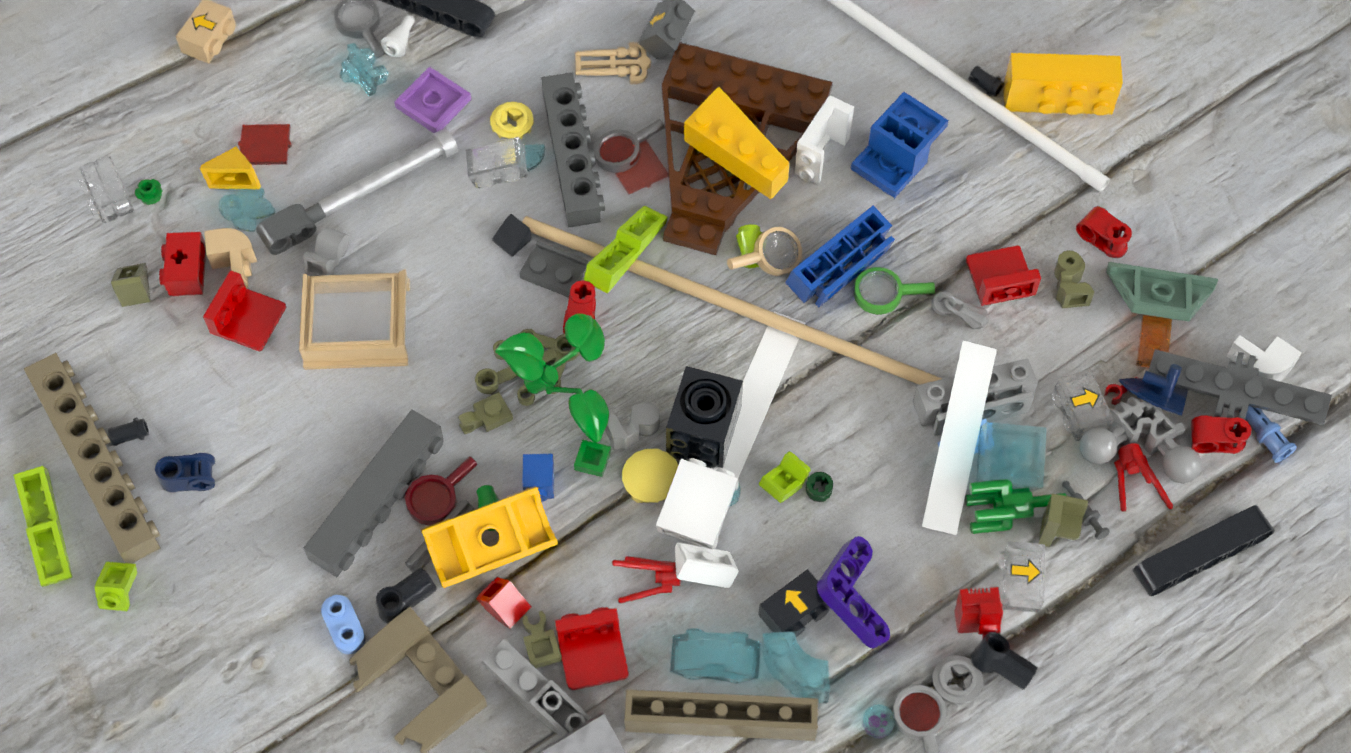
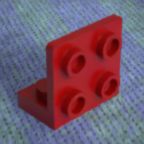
[966,245,1041,306]
[203,270,287,352]

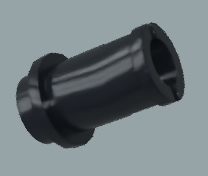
[968,65,1004,96]
[108,417,149,446]

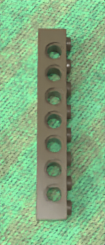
[24,353,161,564]

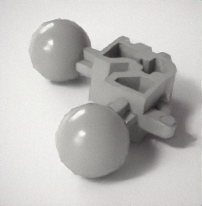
[1080,397,1201,484]

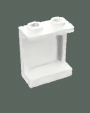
[794,95,854,184]
[656,458,739,549]

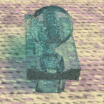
[340,43,388,96]

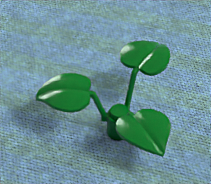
[495,313,609,443]

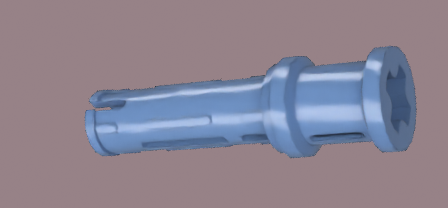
[1239,406,1297,463]

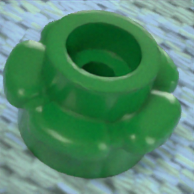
[135,179,162,205]

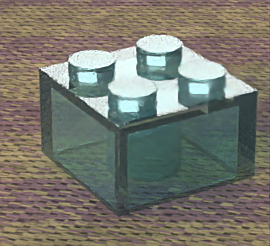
[976,422,1046,491]

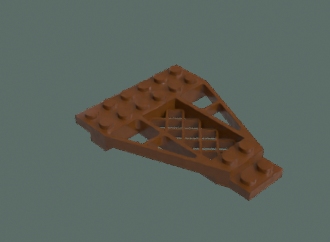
[662,42,833,256]

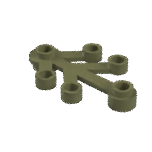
[475,329,580,406]

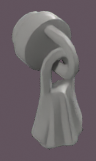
[931,292,989,329]

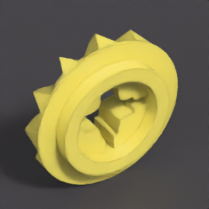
[490,102,534,141]

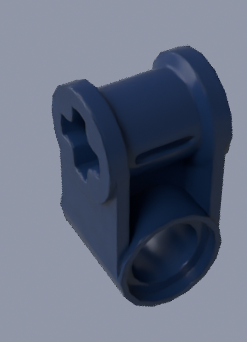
[155,453,215,493]

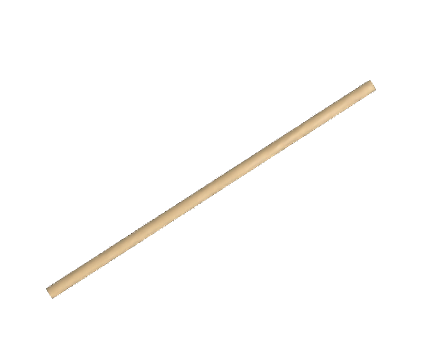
[522,216,943,385]

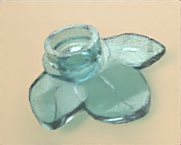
[218,188,275,232]

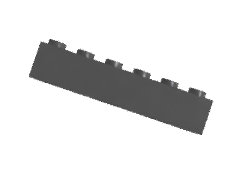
[303,409,444,577]

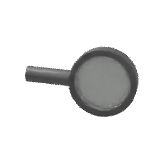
[334,0,384,57]

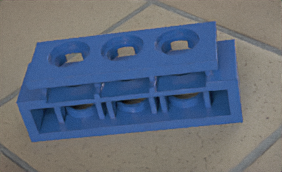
[785,205,895,308]

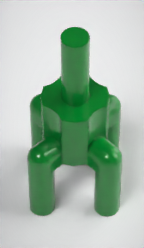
[965,479,1067,534]

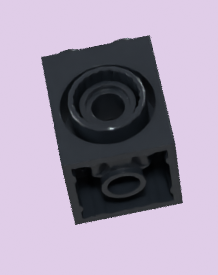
[666,366,743,468]

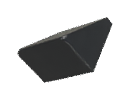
[492,214,532,257]

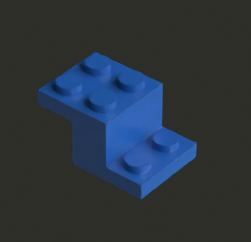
[851,92,949,199]

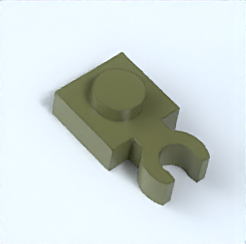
[522,611,562,669]

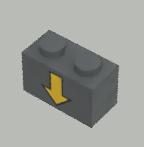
[638,0,695,59]

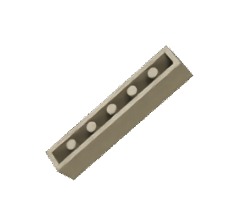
[624,689,818,741]

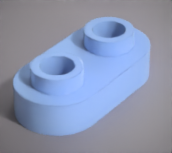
[321,595,365,654]

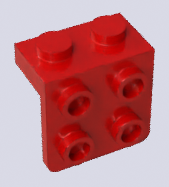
[555,607,629,690]

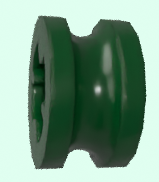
[806,472,834,502]

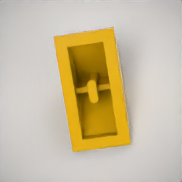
[200,146,261,189]

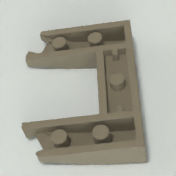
[349,607,487,753]

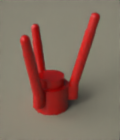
[1114,443,1173,512]
[612,556,680,603]

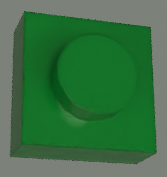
[574,439,611,477]

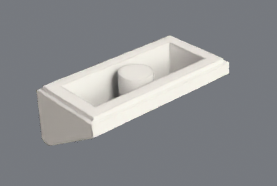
[675,543,739,588]

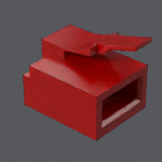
[954,587,1004,639]

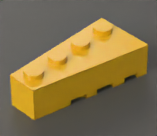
[684,87,789,199]

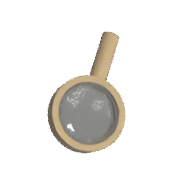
[727,227,802,276]

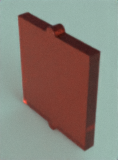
[238,124,292,165]
[606,140,668,195]

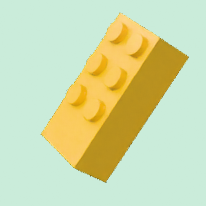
[1003,53,1123,116]

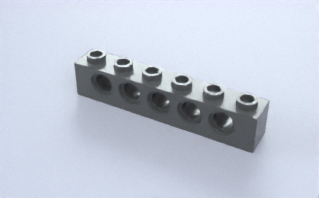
[541,72,605,227]

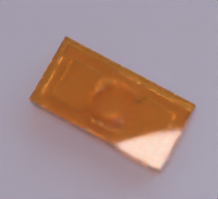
[1136,315,1172,368]

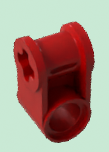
[1076,206,1132,258]
[563,280,596,334]
[1191,415,1251,454]

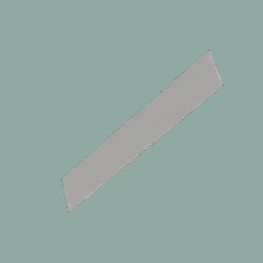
[707,311,806,478]
[922,341,997,535]

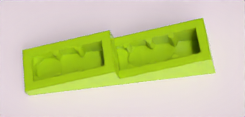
[584,205,668,294]
[13,466,73,587]

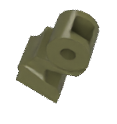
[1054,250,1094,308]

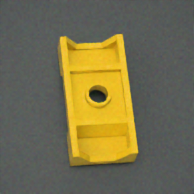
[420,486,558,588]

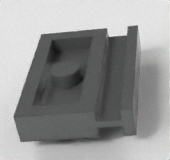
[520,241,588,298]

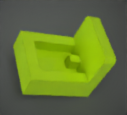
[758,451,811,503]

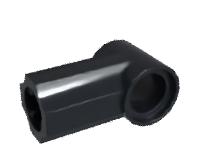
[376,568,437,623]
[971,632,1038,690]

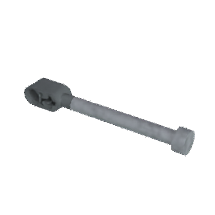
[256,128,458,255]

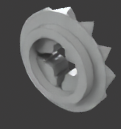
[932,655,983,705]

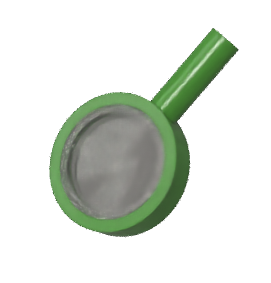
[854,267,935,315]

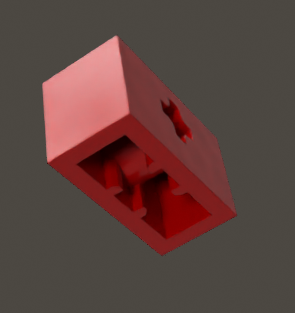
[159,232,206,296]

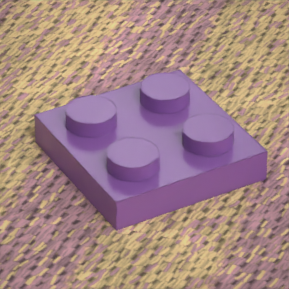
[394,67,472,133]

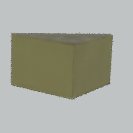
[111,263,151,307]

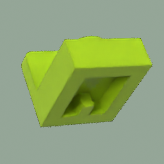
[94,562,137,611]

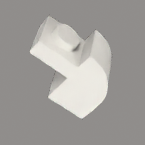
[1226,335,1302,382]

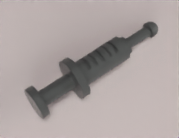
[1062,481,1110,540]

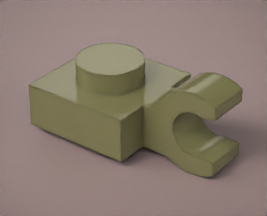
[458,392,513,435]

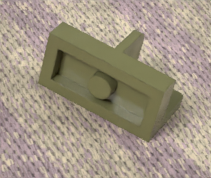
[1038,493,1088,547]

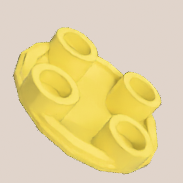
[622,449,678,503]

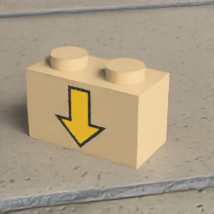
[176,0,236,64]

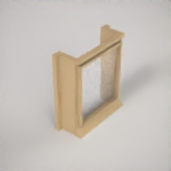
[299,269,410,370]

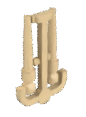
[575,42,651,84]

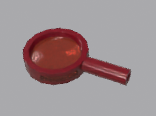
[405,456,478,526]

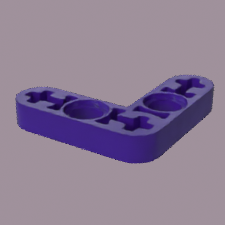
[817,536,890,648]

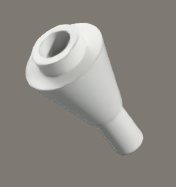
[381,15,415,57]

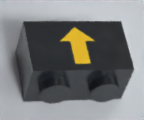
[758,569,829,643]

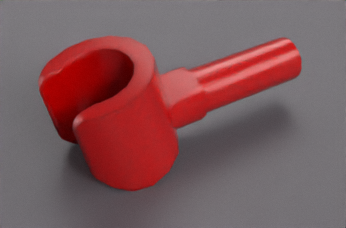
[1104,377,1138,405]

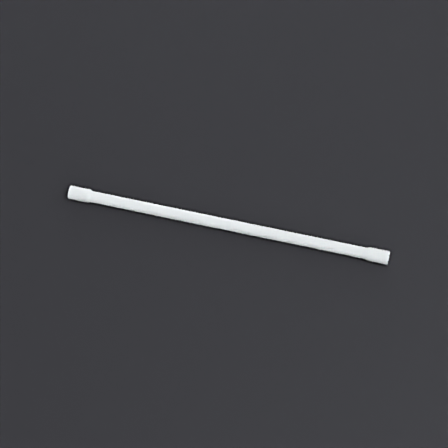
[827,0,1110,192]

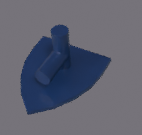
[1119,364,1188,416]

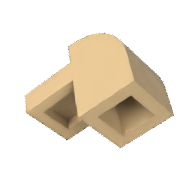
[204,228,257,288]

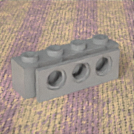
[913,358,1038,436]

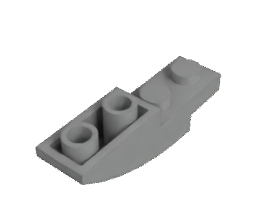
[481,639,591,737]

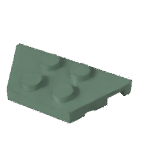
[1106,262,1218,322]

